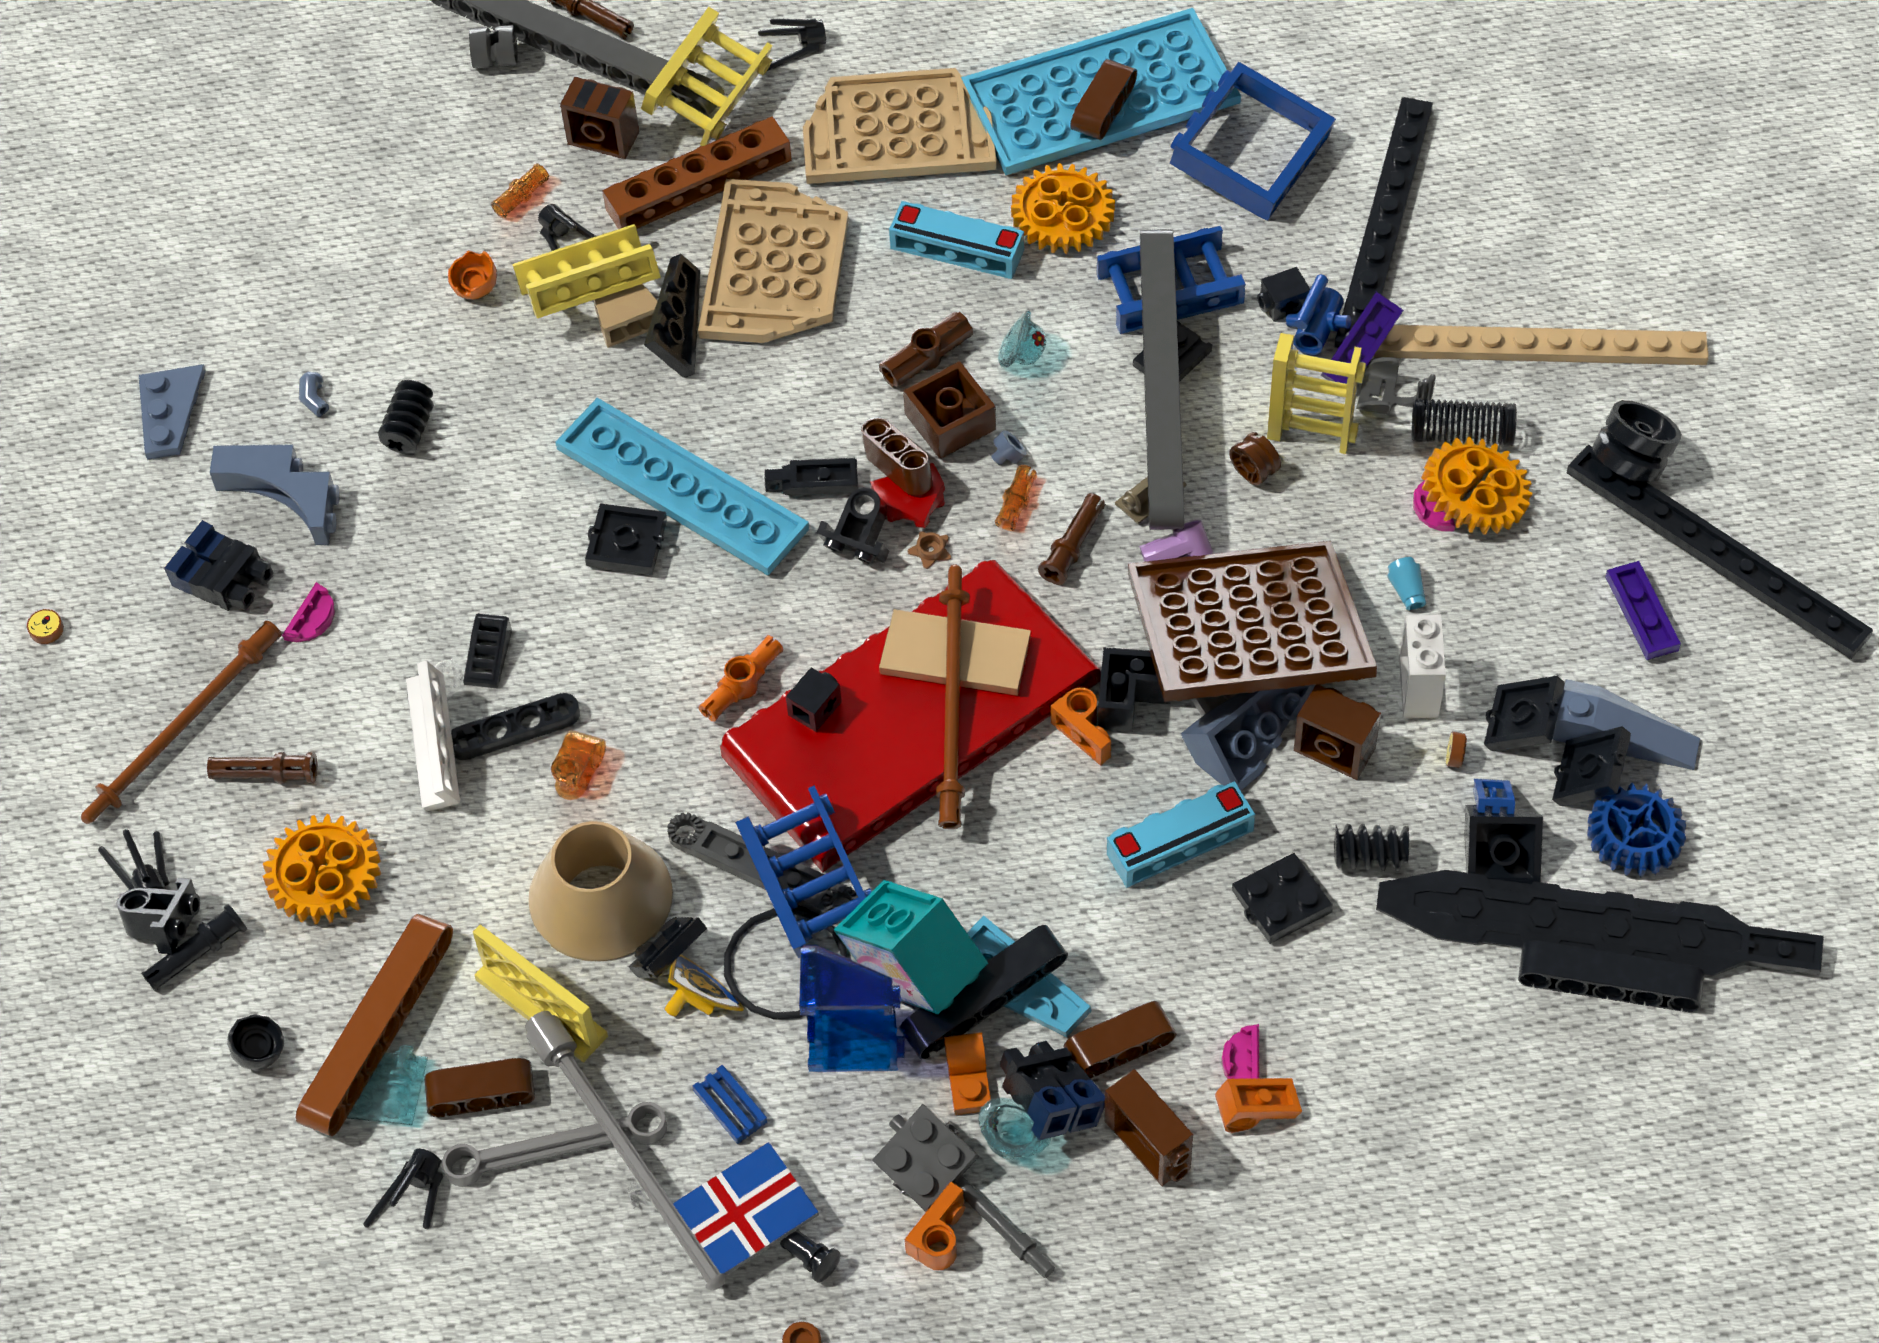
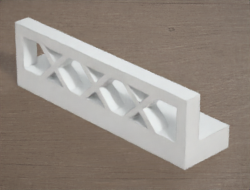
[406,661,460,811]

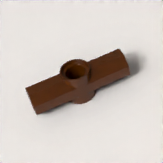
[879,312,973,387]

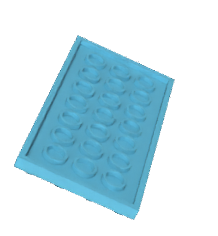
[961,8,1241,175]

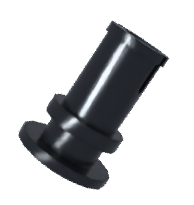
[780,1229,841,1283]

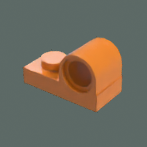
[1051,687,1111,766]
[944,1032,992,1115]
[1215,1078,1302,1133]
[904,1182,965,1270]

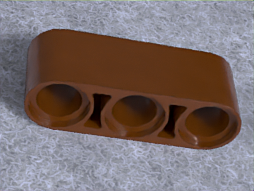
[1070,59,1137,140]
[861,418,933,495]
[1063,1001,1177,1079]
[424,1058,535,1118]

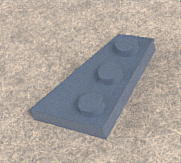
[139,364,206,460]

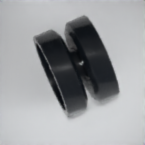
[1592,400,1682,482]

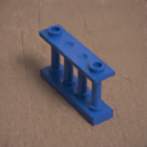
[1096,225,1246,334]
[735,786,872,958]

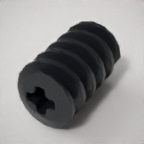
[378,380,434,455]
[1334,824,1409,872]

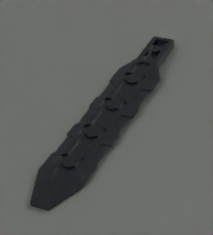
[1376,870,1824,977]

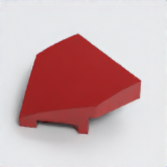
[870,463,945,528]

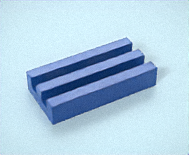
[1473,779,1515,814]
[692,1065,768,1144]

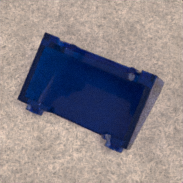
[799,945,905,1072]

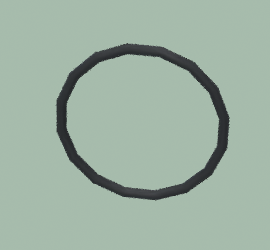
[724,907,848,1019]

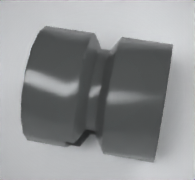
[469,25,518,68]

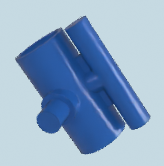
[1286,274,1351,355]

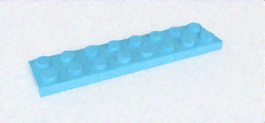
[556,398,809,576]

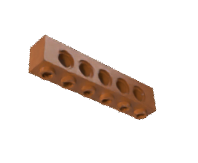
[602,116,792,229]

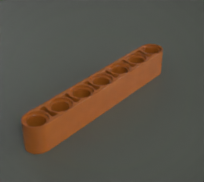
[296,914,453,1136]

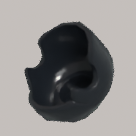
[227,1014,284,1070]

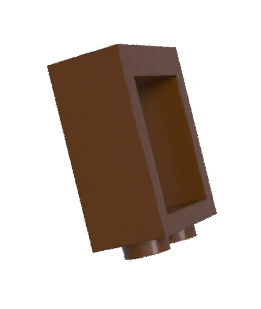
[1104,1069,1193,1186]

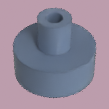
[991,430,1027,465]

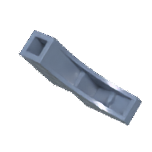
[210,445,340,545]

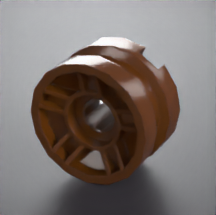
[1229,432,1281,486]

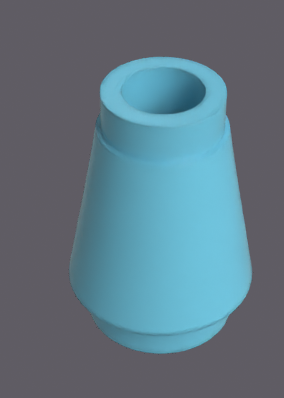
[1387,557,1426,611]

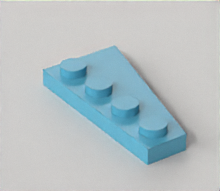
[967,915,1092,1037]

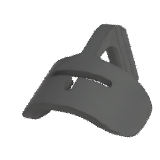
[1356,357,1436,415]

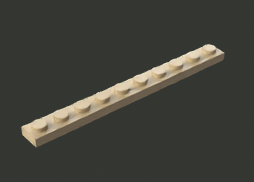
[1374,325,1708,365]

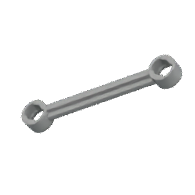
[442,1102,667,1187]

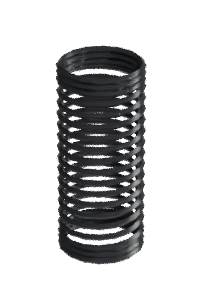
[1411,398,1517,446]

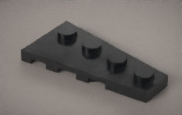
[644,254,701,377]

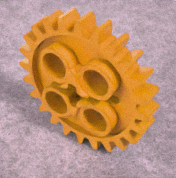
[1011,163,1115,254]
[1421,437,1532,535]
[263,814,381,924]

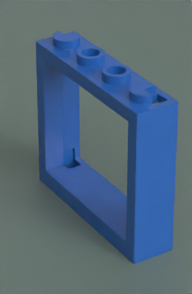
[1169,62,1336,221]

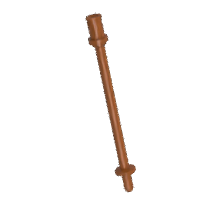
[936,564,970,829]
[81,621,282,824]

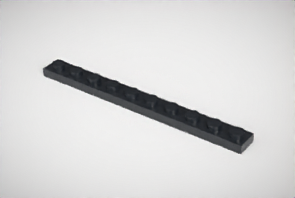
[1334,97,1433,348]
[1566,444,1873,659]

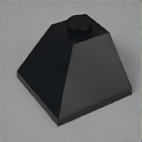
[1464,805,1543,884]

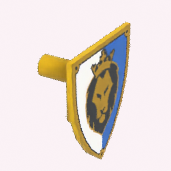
[664,955,744,1017]

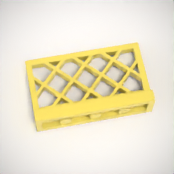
[473,924,608,1063]

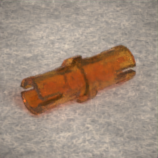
[491,163,549,218]
[995,465,1037,531]

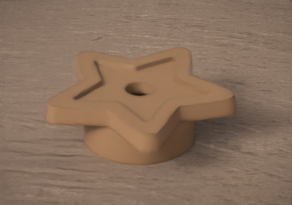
[908,531,951,569]

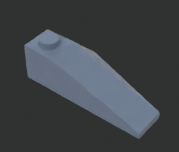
[1553,679,1700,770]
[1180,685,1315,790]

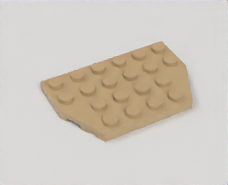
[803,68,996,184]
[698,179,849,343]

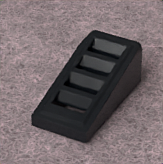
[463,613,512,689]

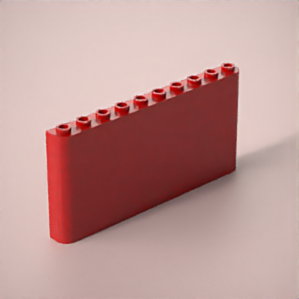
[720,560,1101,873]

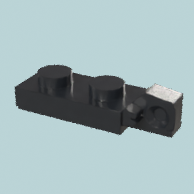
[764,458,858,495]

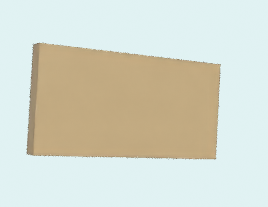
[879,609,1031,696]

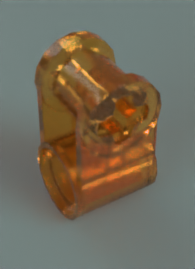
[551,730,606,800]

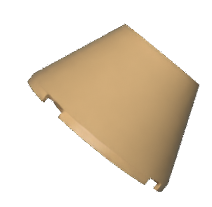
[528,821,673,961]

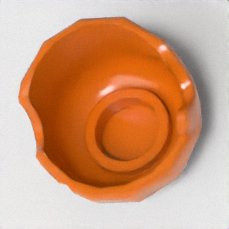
[448,250,497,300]

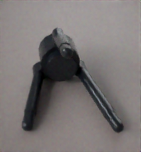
[758,18,826,71]
[538,204,596,251]
[98,829,170,890]
[363,1148,444,1229]

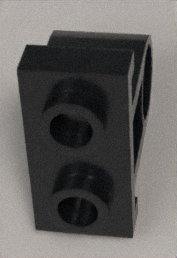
[816,487,890,564]
[116,878,200,954]

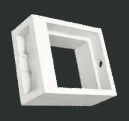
[1399,614,1446,719]

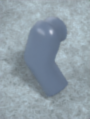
[299,372,329,417]

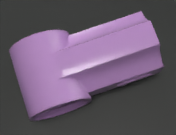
[1139,520,1213,562]

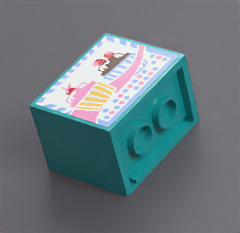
[834,880,988,1014]

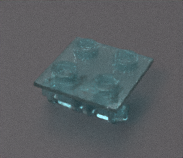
[346,1045,428,1125]

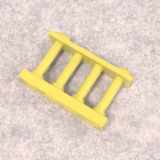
[641,7,773,146]
[512,224,661,319]
[1267,333,1366,454]

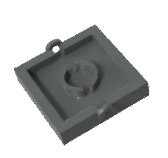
[872,1104,980,1212]

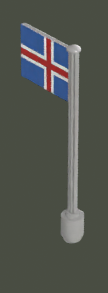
[525,1011,819,1290]

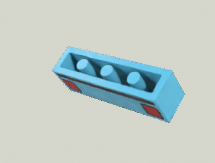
[889,201,1024,279]
[1107,781,1255,888]

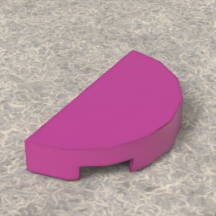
[1413,480,1455,532]
[282,582,335,643]
[1221,1024,1259,1079]

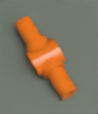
[698,635,783,722]

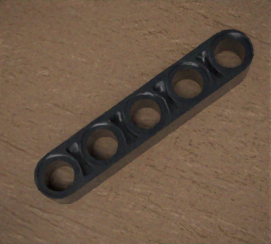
[899,925,1068,1060]
[1518,940,1704,1013]

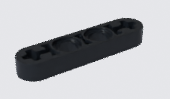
[451,693,580,761]

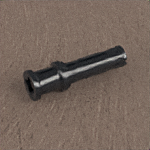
[141,904,247,992]

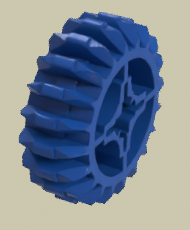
[1587,782,1686,878]

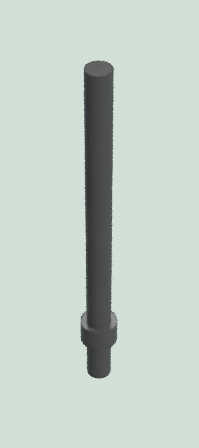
[889,1114,1055,1278]

